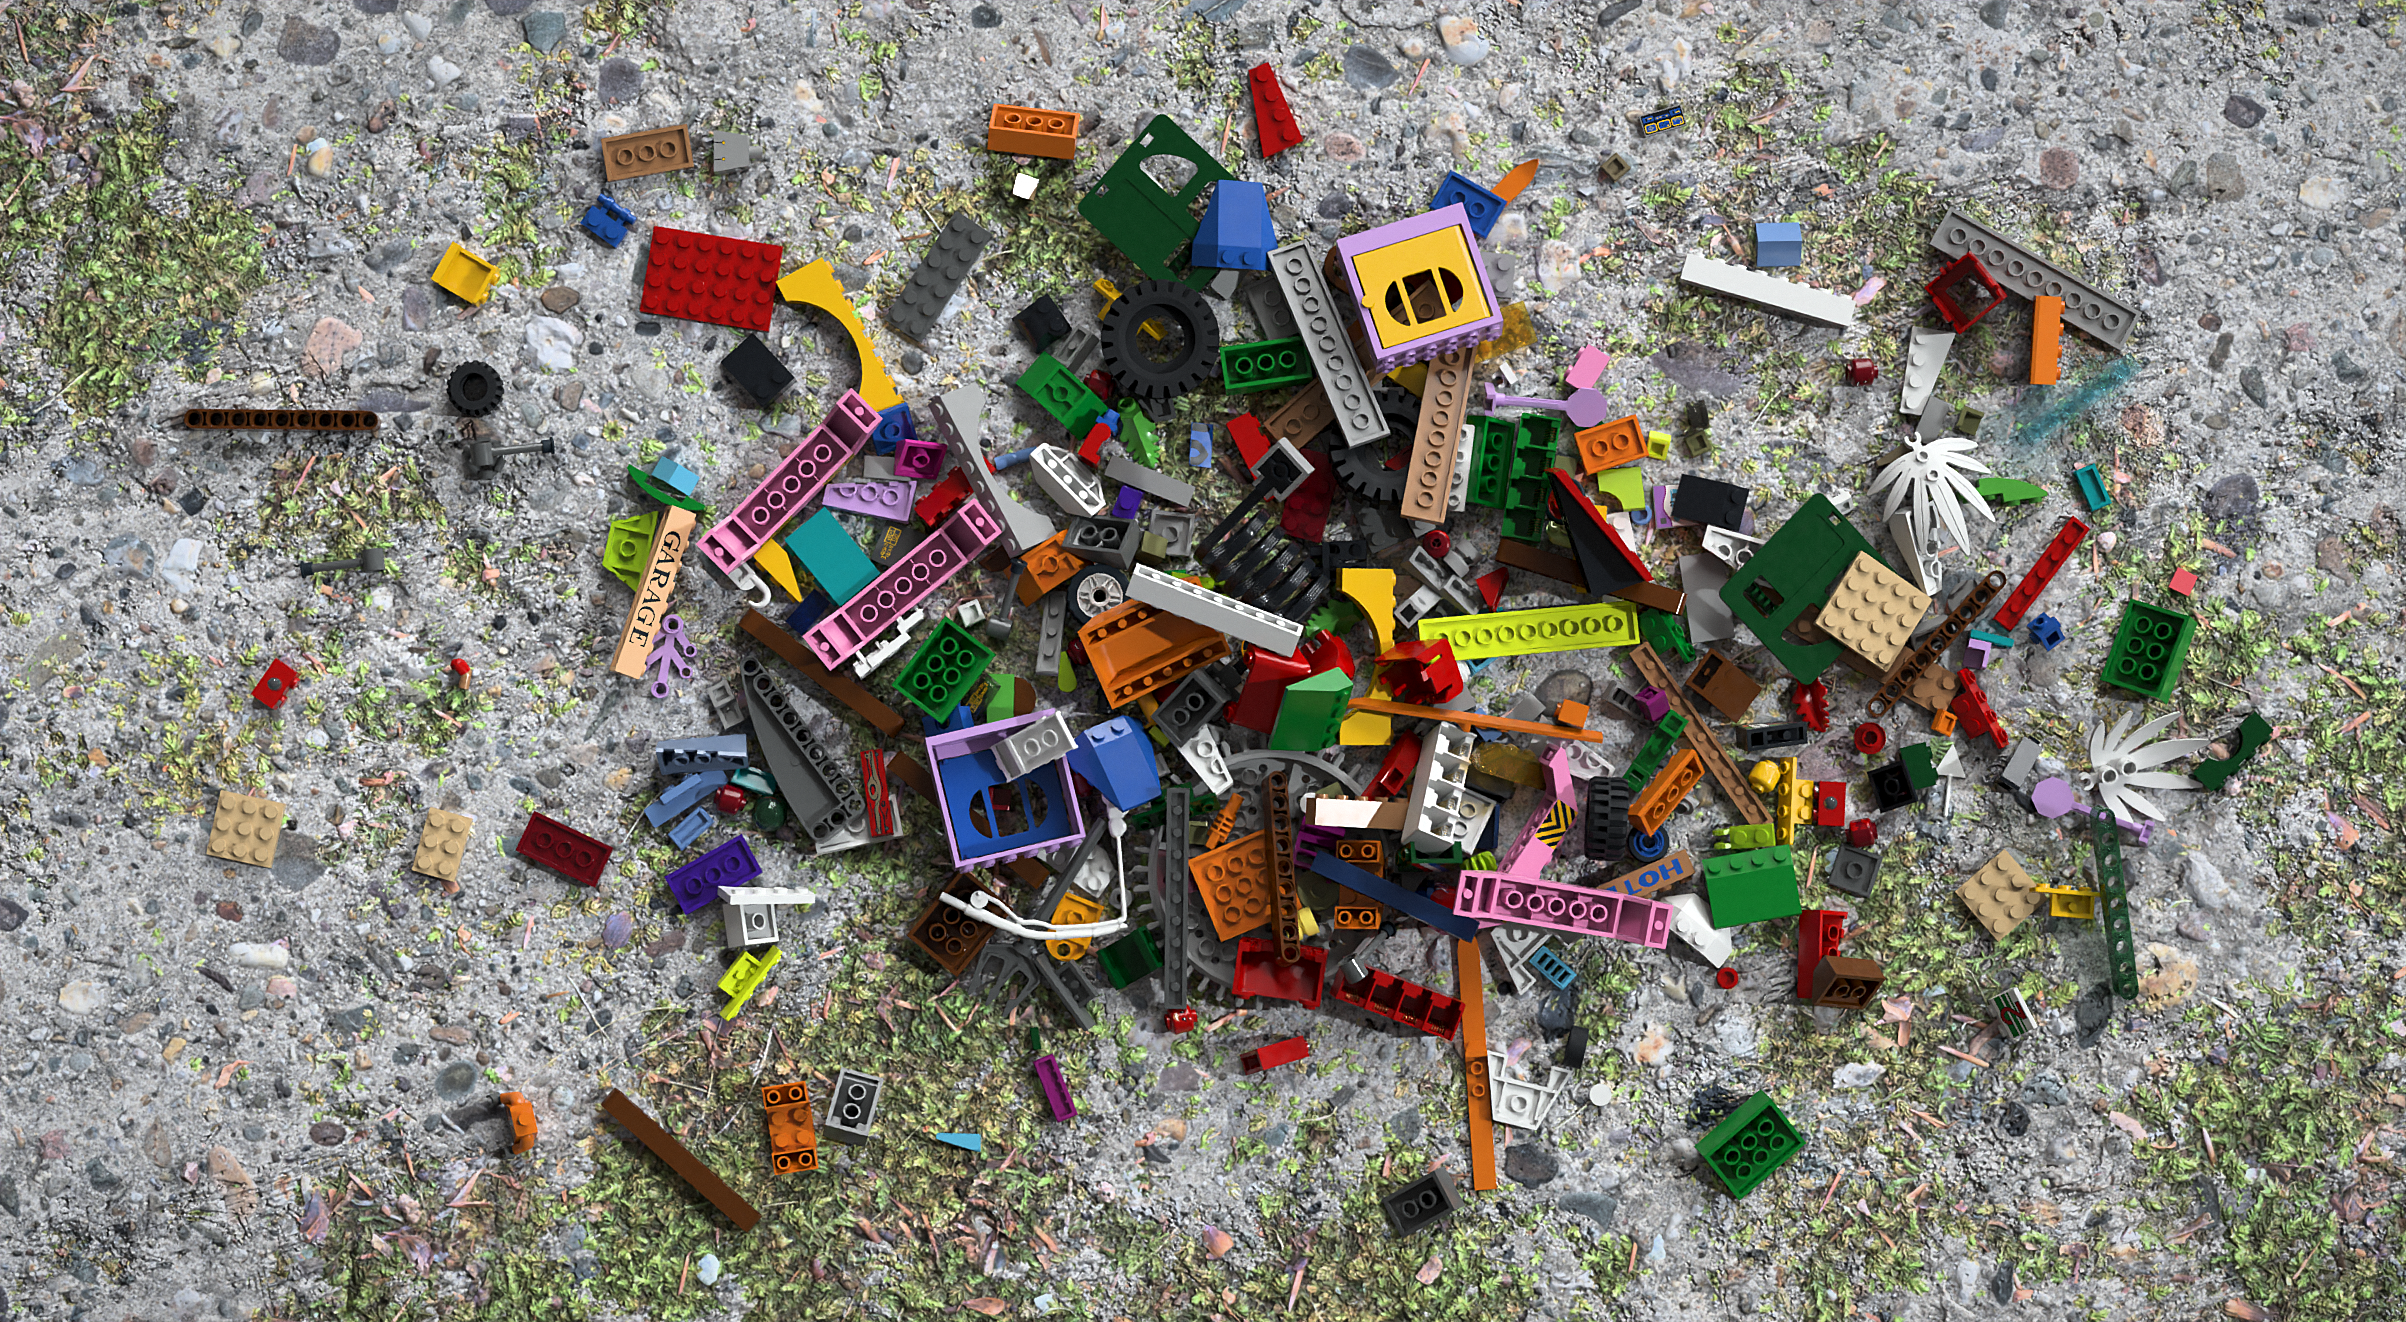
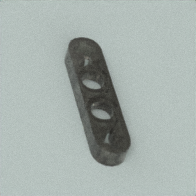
[1086,794,1135,872]

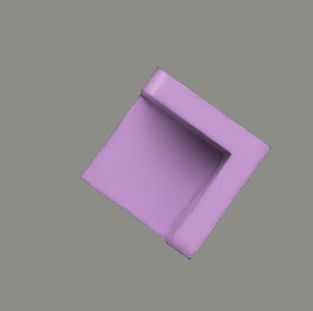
[1962,638,1991,670]

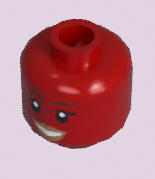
[1164,1004,1198,1035]

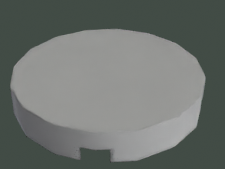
[1947,580,1992,624]

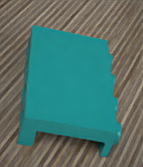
[785,506,882,607]

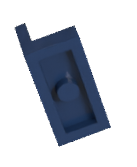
[1475,804,1500,850]

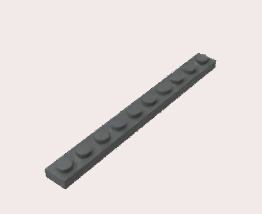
[1164,787,1190,1009]

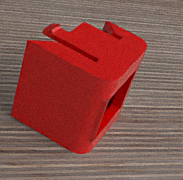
[1924,251,2008,335]
[1373,638,1463,705]

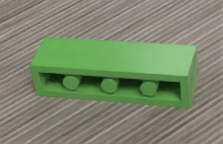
[983,674,1015,751]

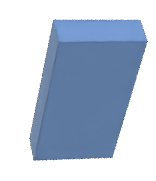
[667,806,715,851]

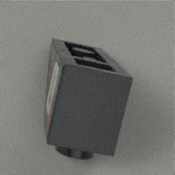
[1735,721,1808,752]

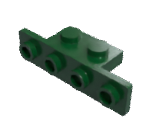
[1131,781,1221,832]

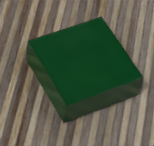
[1029,1027,1042,1050]

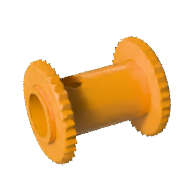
[1130,692,1160,729]

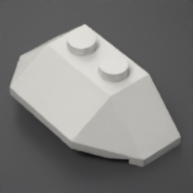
[1029,443,1105,518]
[1659,893,1732,969]

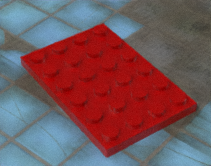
[640,226,784,333]

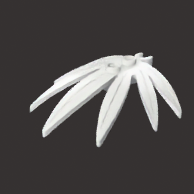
[1866,432,1995,557]
[2078,711,2211,824]

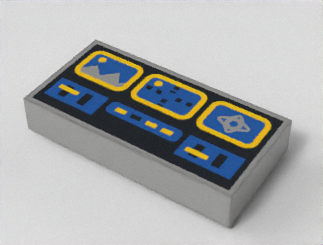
[1639,104,1687,138]

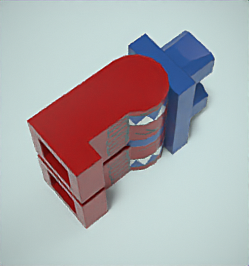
[1077,408,1120,470]
[1415,880,1457,910]

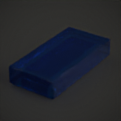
[785,589,831,636]

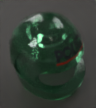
[751,793,788,832]

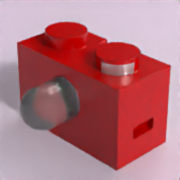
[251,658,301,710]
[1812,781,1846,827]

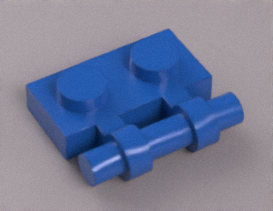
[580,193,637,249]

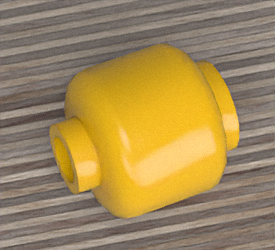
[1748,760,1780,794]

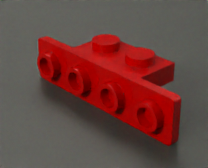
[1950,667,2009,749]

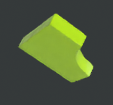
[1597,467,1646,512]

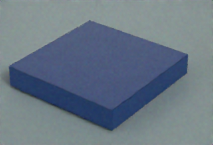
[871,402,918,456]

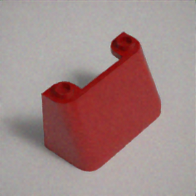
[1223,642,1311,735]
[1232,937,1329,1010]

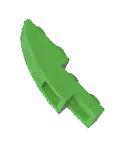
[1955,478,2048,507]

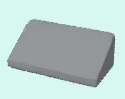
[1209,268,1250,300]
[1053,324,1099,374]
[1908,614,1954,651]

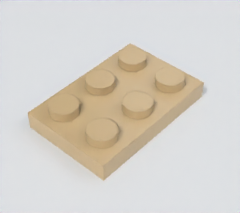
[412,807,473,882]

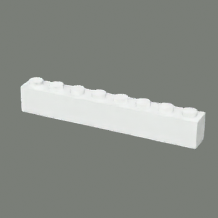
[1679,252,1856,329]
[1125,563,1303,658]

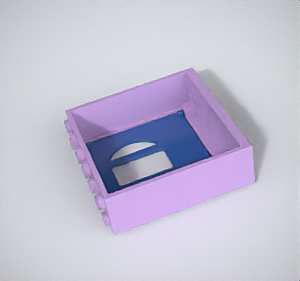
[923,708,1086,874]

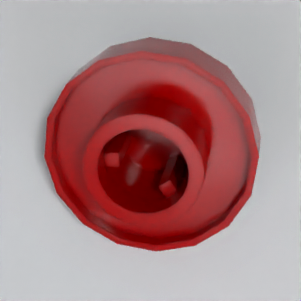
[1853,722,1886,755]

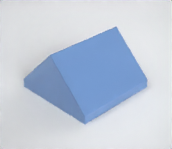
[1755,222,1802,267]

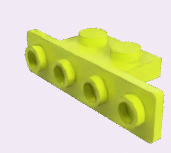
[717,945,782,1022]

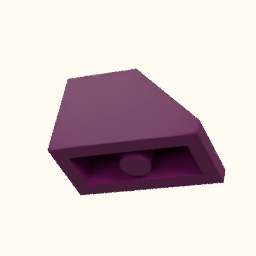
[1632,685,1670,721]

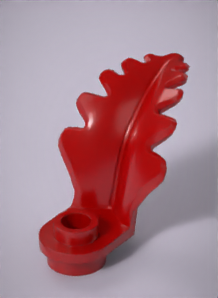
[1791,677,1829,733]

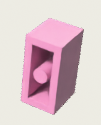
[1563,344,1611,391]

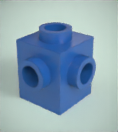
[2027,612,2065,651]

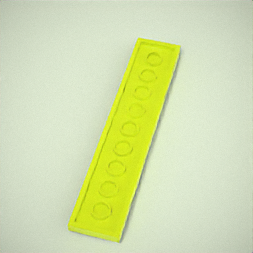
[1417,601,1640,664]

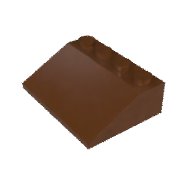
[904,870,1013,977]

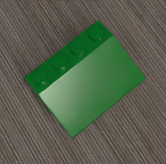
[2100,598,2198,705]
[892,616,996,724]
[1267,667,1354,751]
[1702,844,1802,930]
[1694,1089,1806,1201]

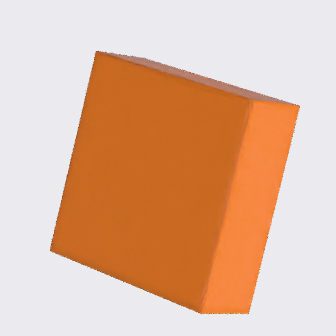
[1930,708,1958,737]

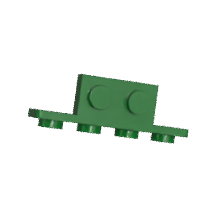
[1637,608,1697,664]

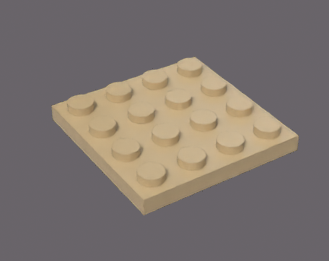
[1813,550,1933,673]

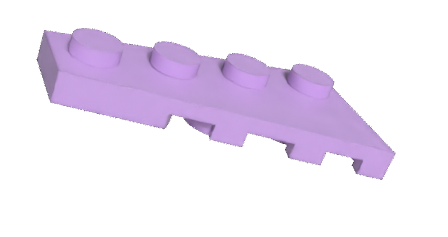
[822,481,917,524]

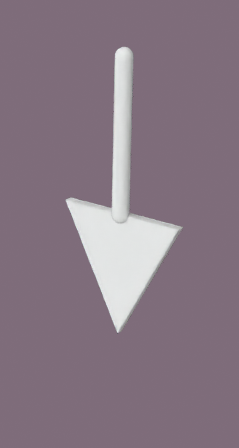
[1936,744,1966,817]

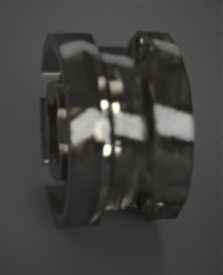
[1686,399,1709,432]

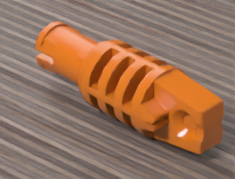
[1205,792,1244,850]

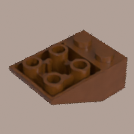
[1683,648,1762,724]

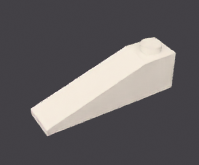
[1888,500,1942,596]
[1702,525,1774,589]

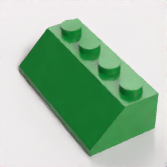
[1466,415,1516,510]

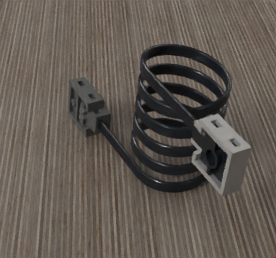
[1193,437,1331,723]

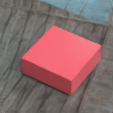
[2168,567,2198,597]

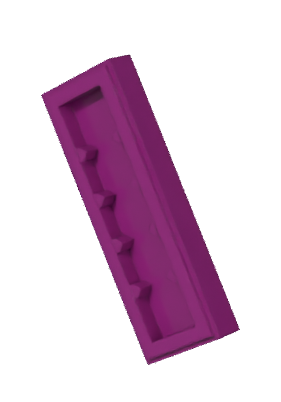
[1033,1053,1078,1123]

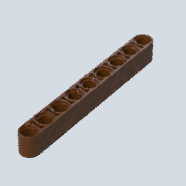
[184,409,381,433]
[1494,539,1688,616]
[1865,570,2007,719]
[737,607,907,739]
[886,750,1051,890]
[1261,770,1300,968]
[601,1087,762,1233]

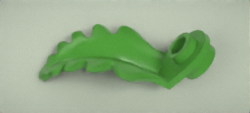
[1117,396,1160,469]
[1305,599,1365,641]

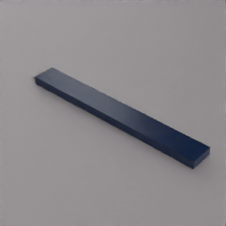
[1310,850,1480,943]

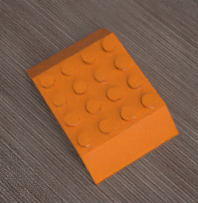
[1077,576,1232,710]

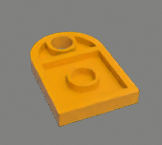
[1046,892,1104,962]

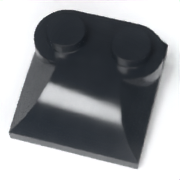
[1012,293,1072,354]
[1867,759,1919,813]

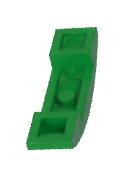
[627,464,708,513]
[1622,709,1689,793]

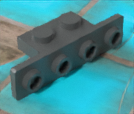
[1033,953,1099,1031]

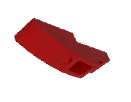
[1361,729,1423,801]

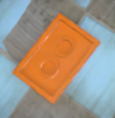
[1573,414,1649,476]

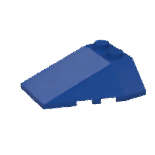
[1191,179,1278,271]
[1066,715,1162,813]

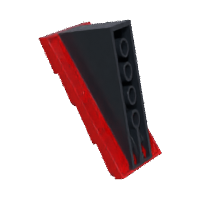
[1543,467,1654,598]

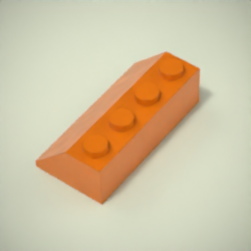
[987,103,1080,160]
[2028,295,2065,385]
[1628,749,1705,837]

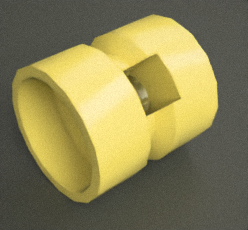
[1285,906,1320,940]

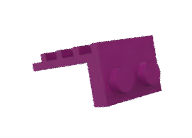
[1293,816,1346,884]

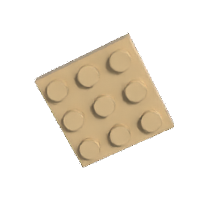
[206,790,286,868]
[1954,849,2048,942]

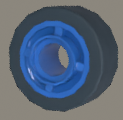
[1627,826,1669,863]

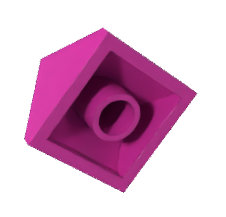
[894,439,948,480]

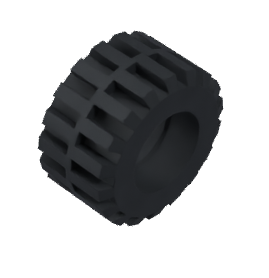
[446,360,504,418]

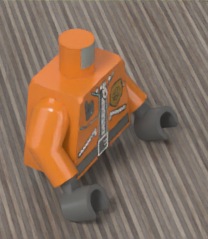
[486,1092,538,1160]

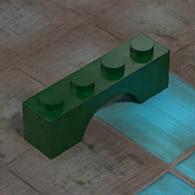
[2189,711,2274,793]

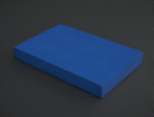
[1429,170,1507,240]

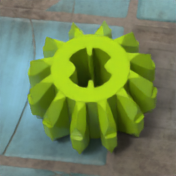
[1459,851,1498,871]

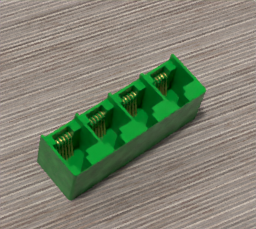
[1500,413,1561,546]

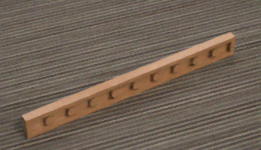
[1628,641,1774,825]

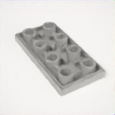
[1678,552,1735,644]

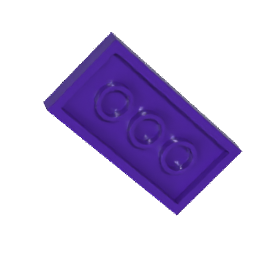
[665,834,763,916]

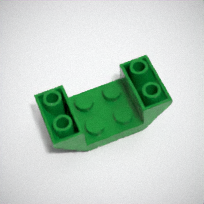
[1015,351,1108,441]

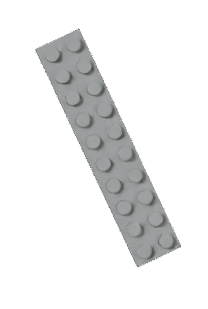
[1929,206,2142,352]
[1267,239,1390,449]

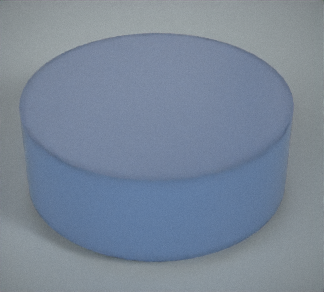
[1629,504,1652,526]

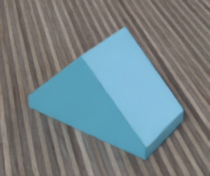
[651,456,700,496]

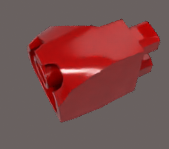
[1300,629,1356,681]

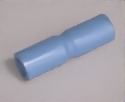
[994,446,1037,470]

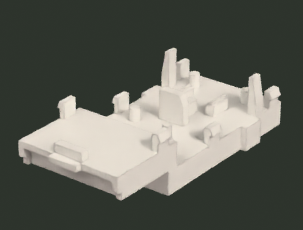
[853,608,924,680]
[989,710,1078,783]

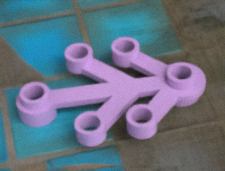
[645,614,697,699]

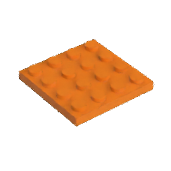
[1189,828,1302,942]

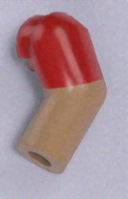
[450,658,472,690]

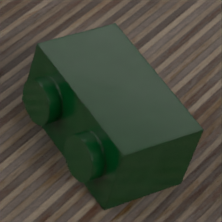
[1897,742,1939,791]

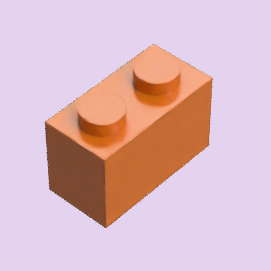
[1553,699,1590,729]

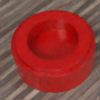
[1716,967,1739,989]

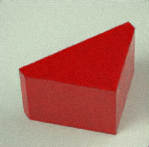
[1475,567,1510,613]

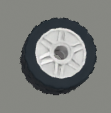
[1067,563,1131,626]

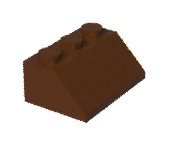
[1812,955,1886,1010]

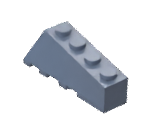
[656,734,749,775]

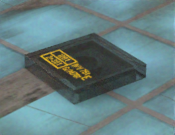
[959,671,1001,721]

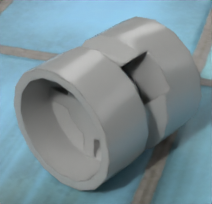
[1441,538,1483,579]

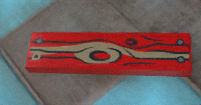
[860,748,894,838]

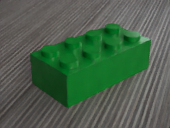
[1219,336,1313,396]

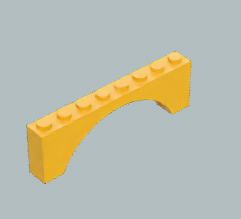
[776,257,905,412]
[1335,568,1396,745]

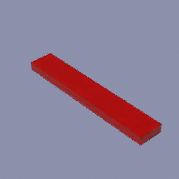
[1992,516,2090,633]

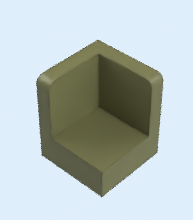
[1953,405,1985,437]
[1133,531,1168,565]
[1189,821,1208,845]

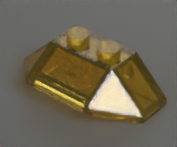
[1469,742,1547,791]

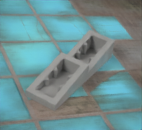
[1103,455,1196,508]
[1399,545,1484,615]

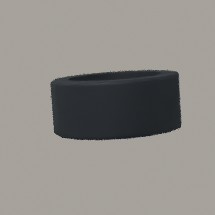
[1563,1025,1589,1069]

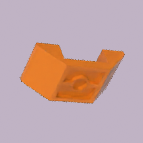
[1003,528,1096,608]
[1334,840,1385,929]
[761,1081,819,1175]

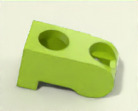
[1058,651,1077,694]

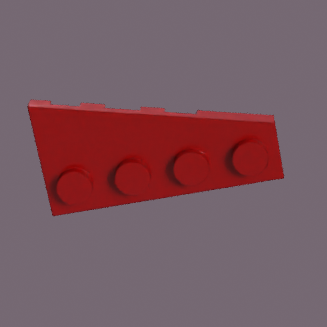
[1248,62,1304,159]

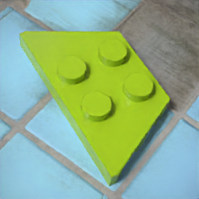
[602,511,660,592]

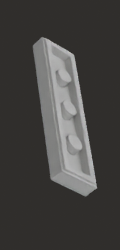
[1036,591,1068,676]

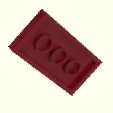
[1280,448,1338,543]
[515,811,614,888]

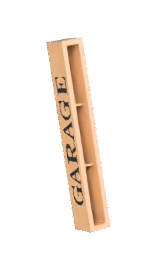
[609,505,696,679]

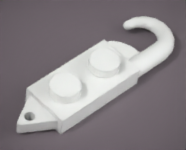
[728,563,771,608]

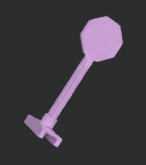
[1482,382,1607,427]
[2031,777,2155,848]

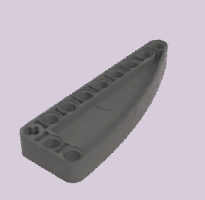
[740,656,866,844]

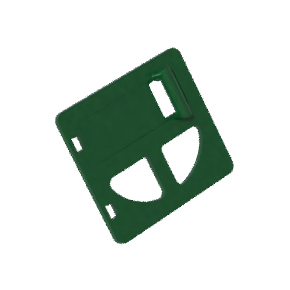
[1077,114,1238,293]
[1719,493,1899,685]

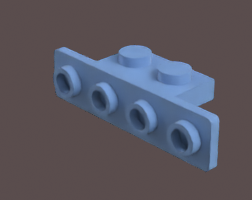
[644,770,729,828]

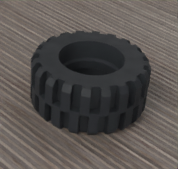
[1584,776,1629,862]

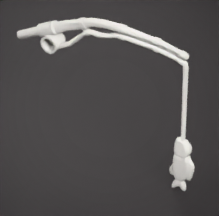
[939,793,1129,940]

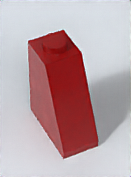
[1240,1035,1309,1076]

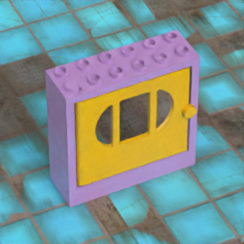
[1336,202,1504,373]

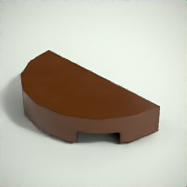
[978,544,1016,572]
[1014,677,1037,717]

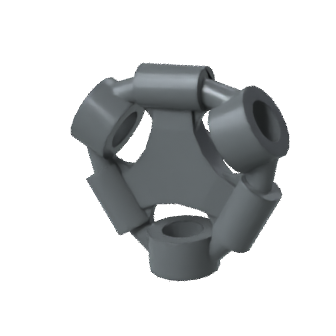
[462,437,506,480]

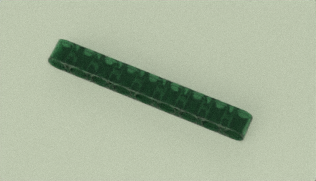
[2089,805,2139,1000]

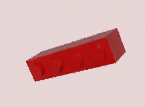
[1226,412,1275,503]

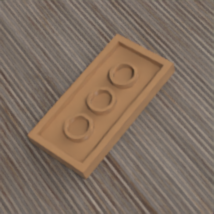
[601,124,695,183]

